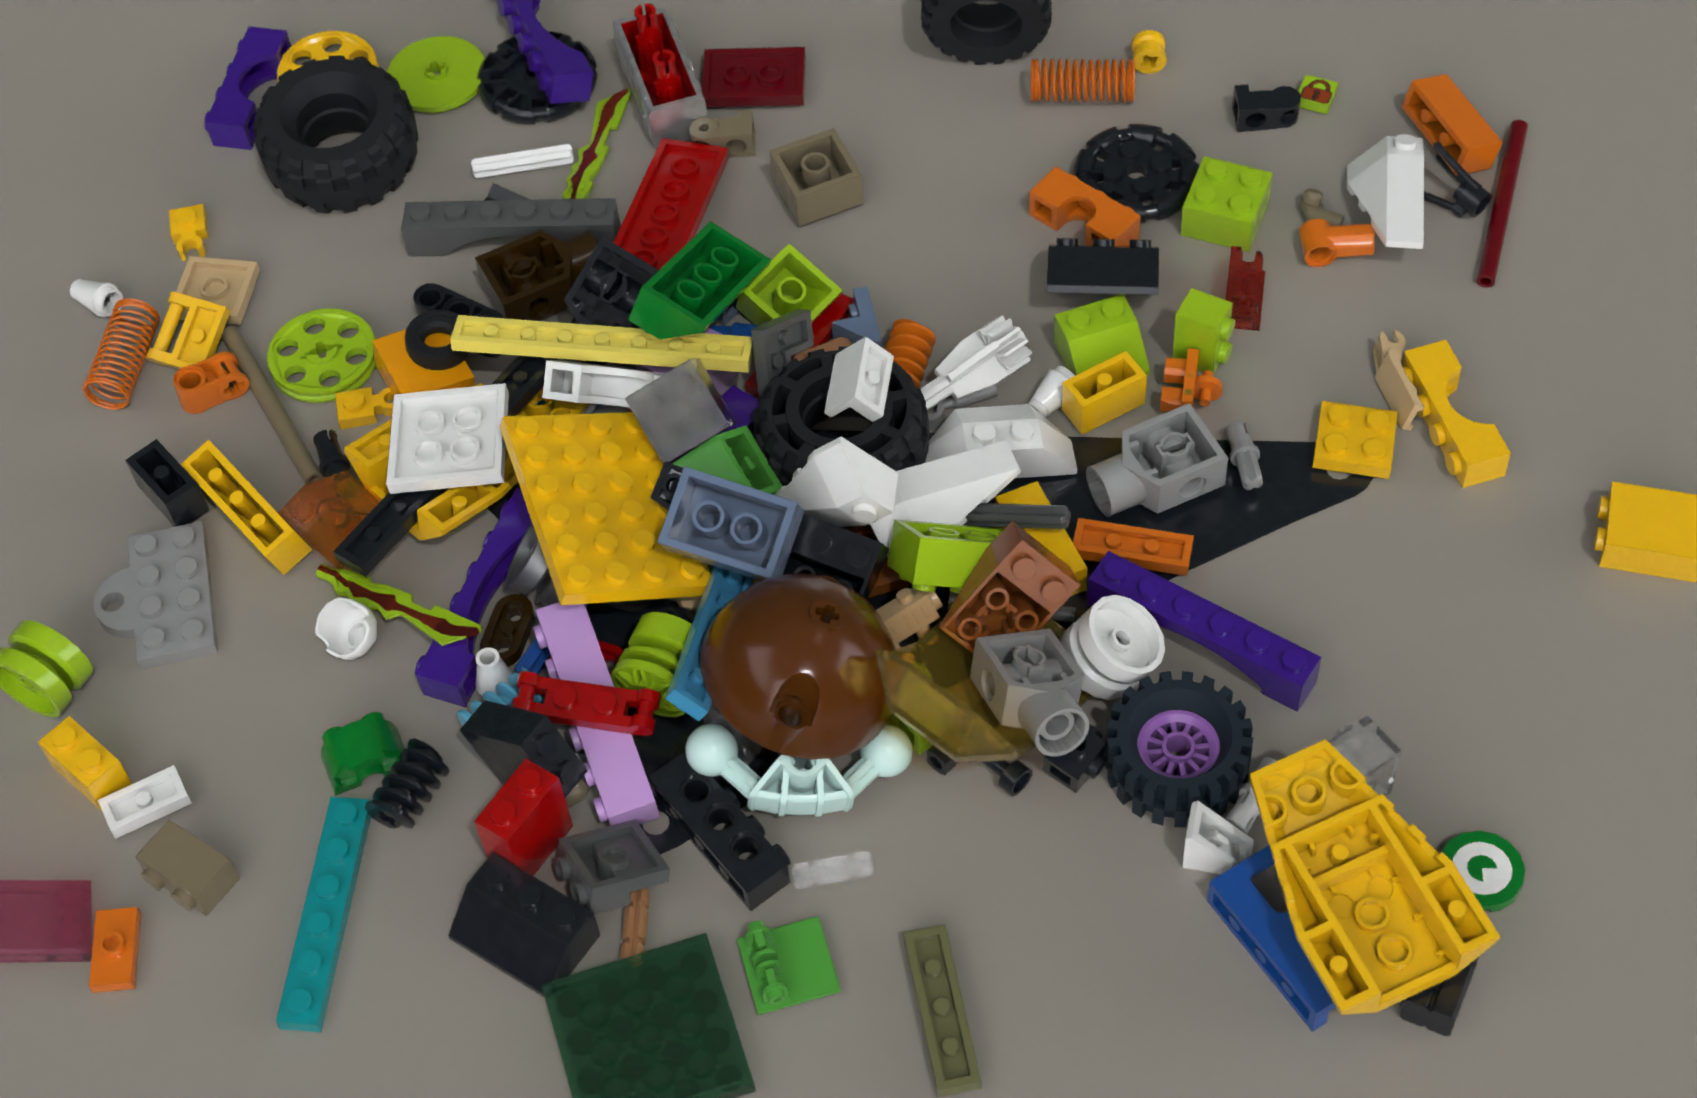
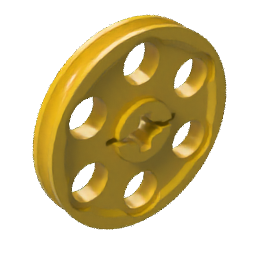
[277,31,379,82]

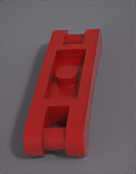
[511,671,662,736]

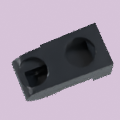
[1232,85,1301,132]

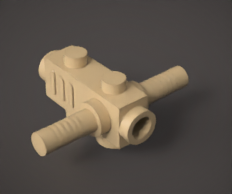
[876,588,943,667]

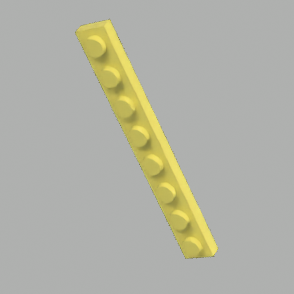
[450,315,753,373]

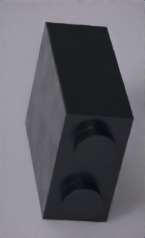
[460,700,588,798]

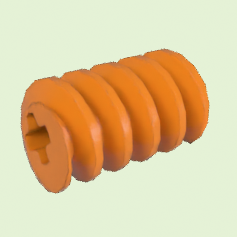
[885,319,936,389]

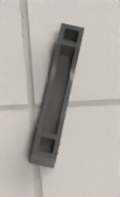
[401,198,621,257]

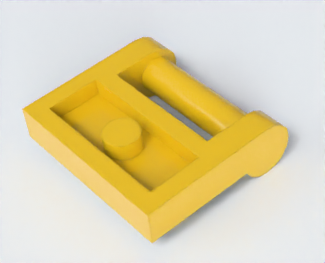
[145,291,231,369]

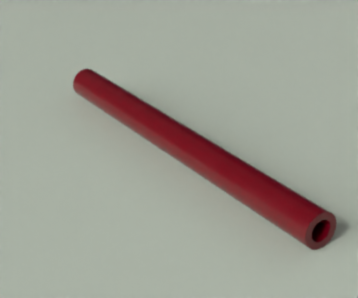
[1476,120,1528,288]

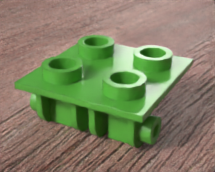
[737,916,841,1015]

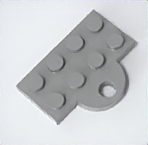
[93,521,218,669]

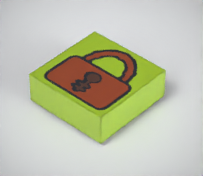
[1298,74,1339,115]

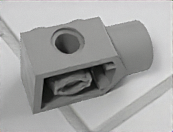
[1086,403,1228,517]
[970,628,1089,756]

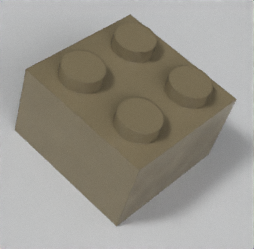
[769,128,864,226]

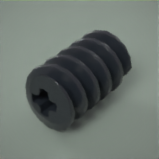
[365,738,450,829]

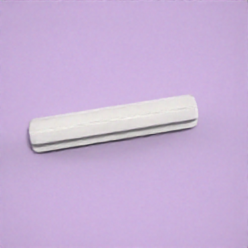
[471,143,574,179]

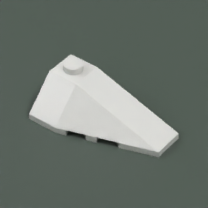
[1346,134,1424,249]
[775,437,898,527]
[870,440,1022,557]

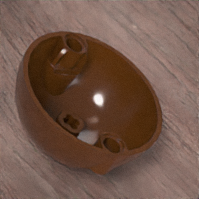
[700,573,899,759]

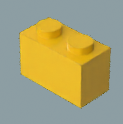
[1062,351,1147,435]
[38,716,132,812]

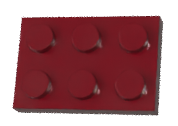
[702,47,806,107]

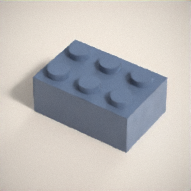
[657,466,805,581]

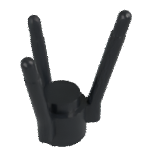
[1424,142,1492,218]

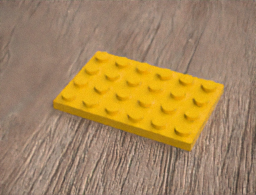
[500,412,711,605]

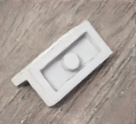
[824,337,894,422]

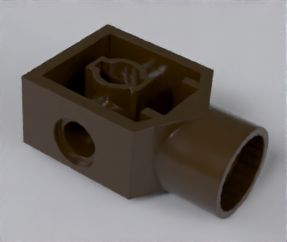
[475,230,597,321]

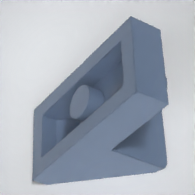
[832,286,883,348]

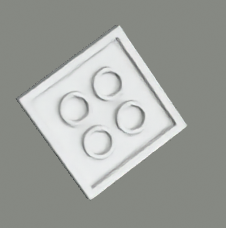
[386,383,509,494]

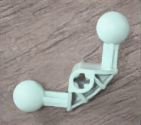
[685,724,913,817]

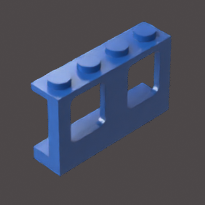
[1207,845,1336,1032]

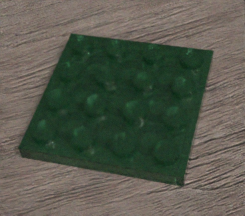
[541,933,756,1098]

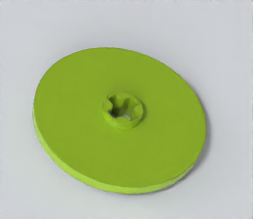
[387,36,485,113]

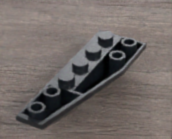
[650,461,889,600]

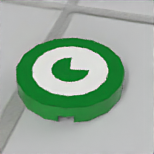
[1442,831,1525,912]

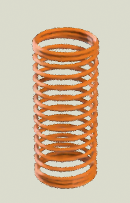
[1031,58,1135,103]
[82,298,160,410]

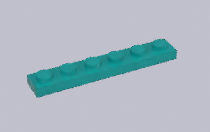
[276,797,371,1032]

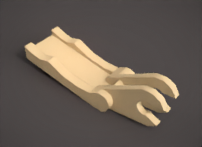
[1372,329,1425,431]

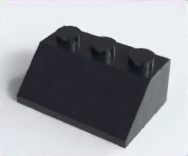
[1047,238,1159,295]
[448,852,600,1001]

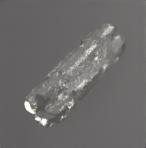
[791,851,874,889]

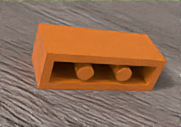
[1401,74,1503,176]

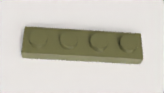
[903,924,982,1097]

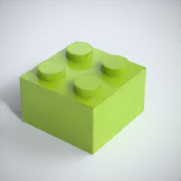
[1181,156,1273,253]

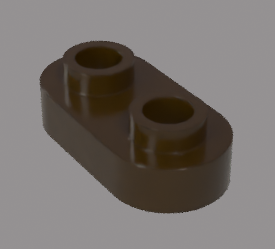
[481,594,535,667]

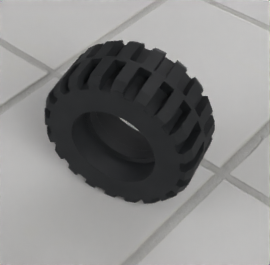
[921,0,1052,65]

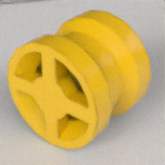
[1131,30,1167,74]

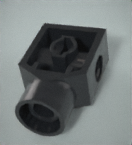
[564,237,659,365]

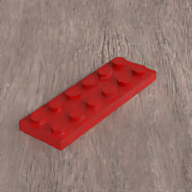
[613,138,729,270]

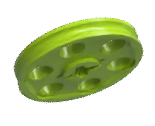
[267,308,376,403]

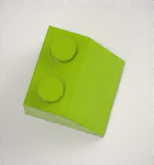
[736,243,843,325]
[1054,294,1150,376]

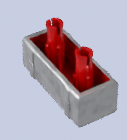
[613,3,707,148]

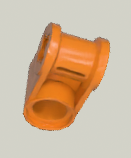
[173,352,250,414]

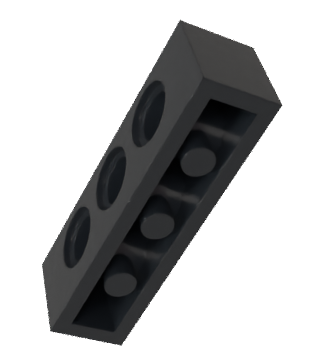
[648,751,791,911]

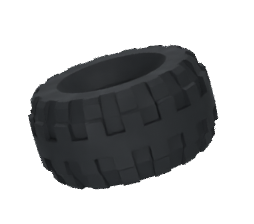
[253,56,419,213]
[753,346,930,486]

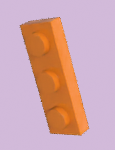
[1073,518,1194,576]

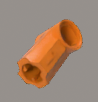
[1299,219,1375,267]

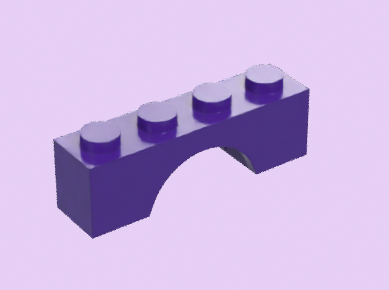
[204,26,291,150]

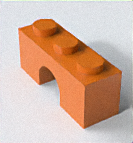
[1029,167,1141,246]

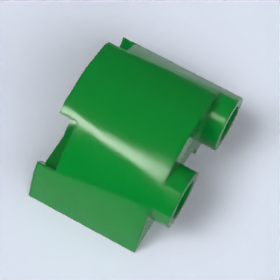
[321,712,405,796]

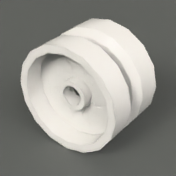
[1060,595,1165,700]

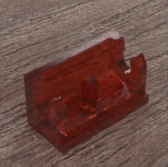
[1225,246,1266,331]

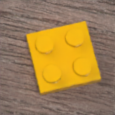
[1312,401,1398,479]

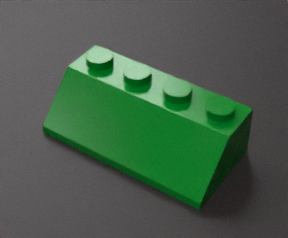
[628,221,771,340]

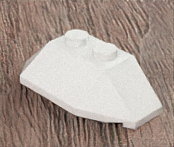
[925,404,1078,478]

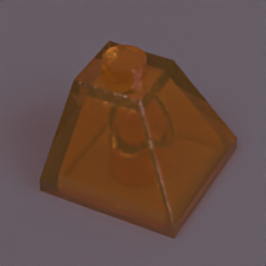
[278,470,380,570]

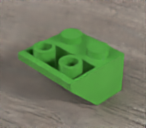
[672,425,782,495]

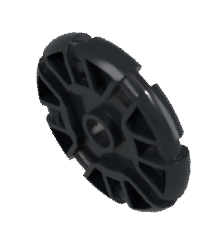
[477,31,598,124]
[1073,124,1200,223]

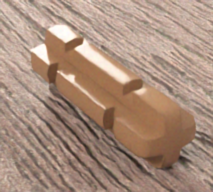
[620,888,650,967]

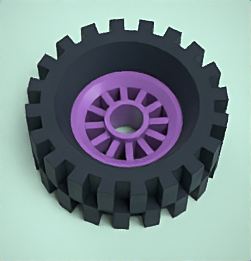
[1105,671,1254,827]

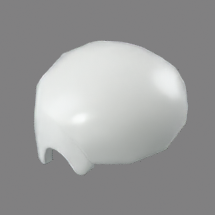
[315,597,377,660]

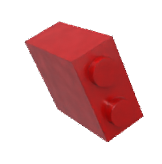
[474,758,573,876]

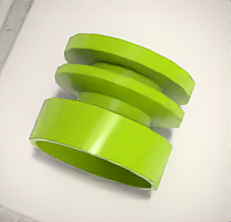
[610,612,692,717]

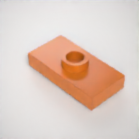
[89,907,141,993]

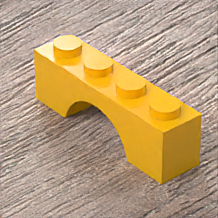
[1402,339,1511,488]

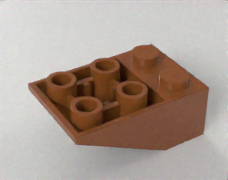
[939,521,1081,654]

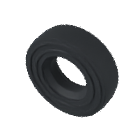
[405,310,470,370]

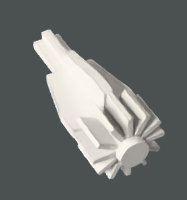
[921,315,1032,411]

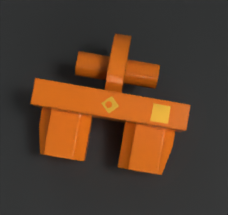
[1160,348,1223,412]

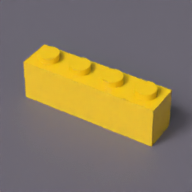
[180,439,313,575]

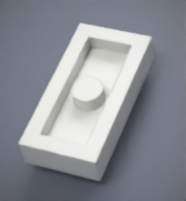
[98,765,192,839]

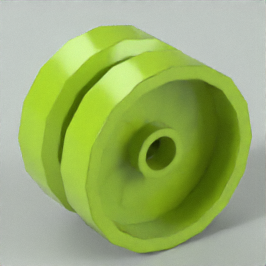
[0,619,93,718]

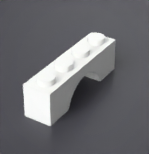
[542,360,703,418]

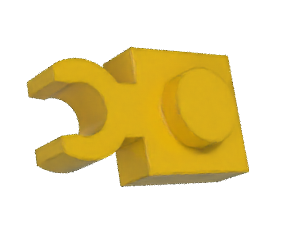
[169,204,209,261]
[335,387,394,430]

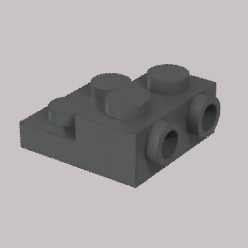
[554,820,670,914]

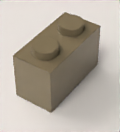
[135,820,240,916]

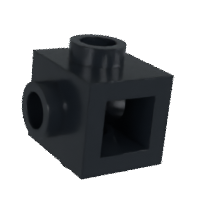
[1042,724,1107,793]

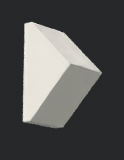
[1182,801,1254,874]

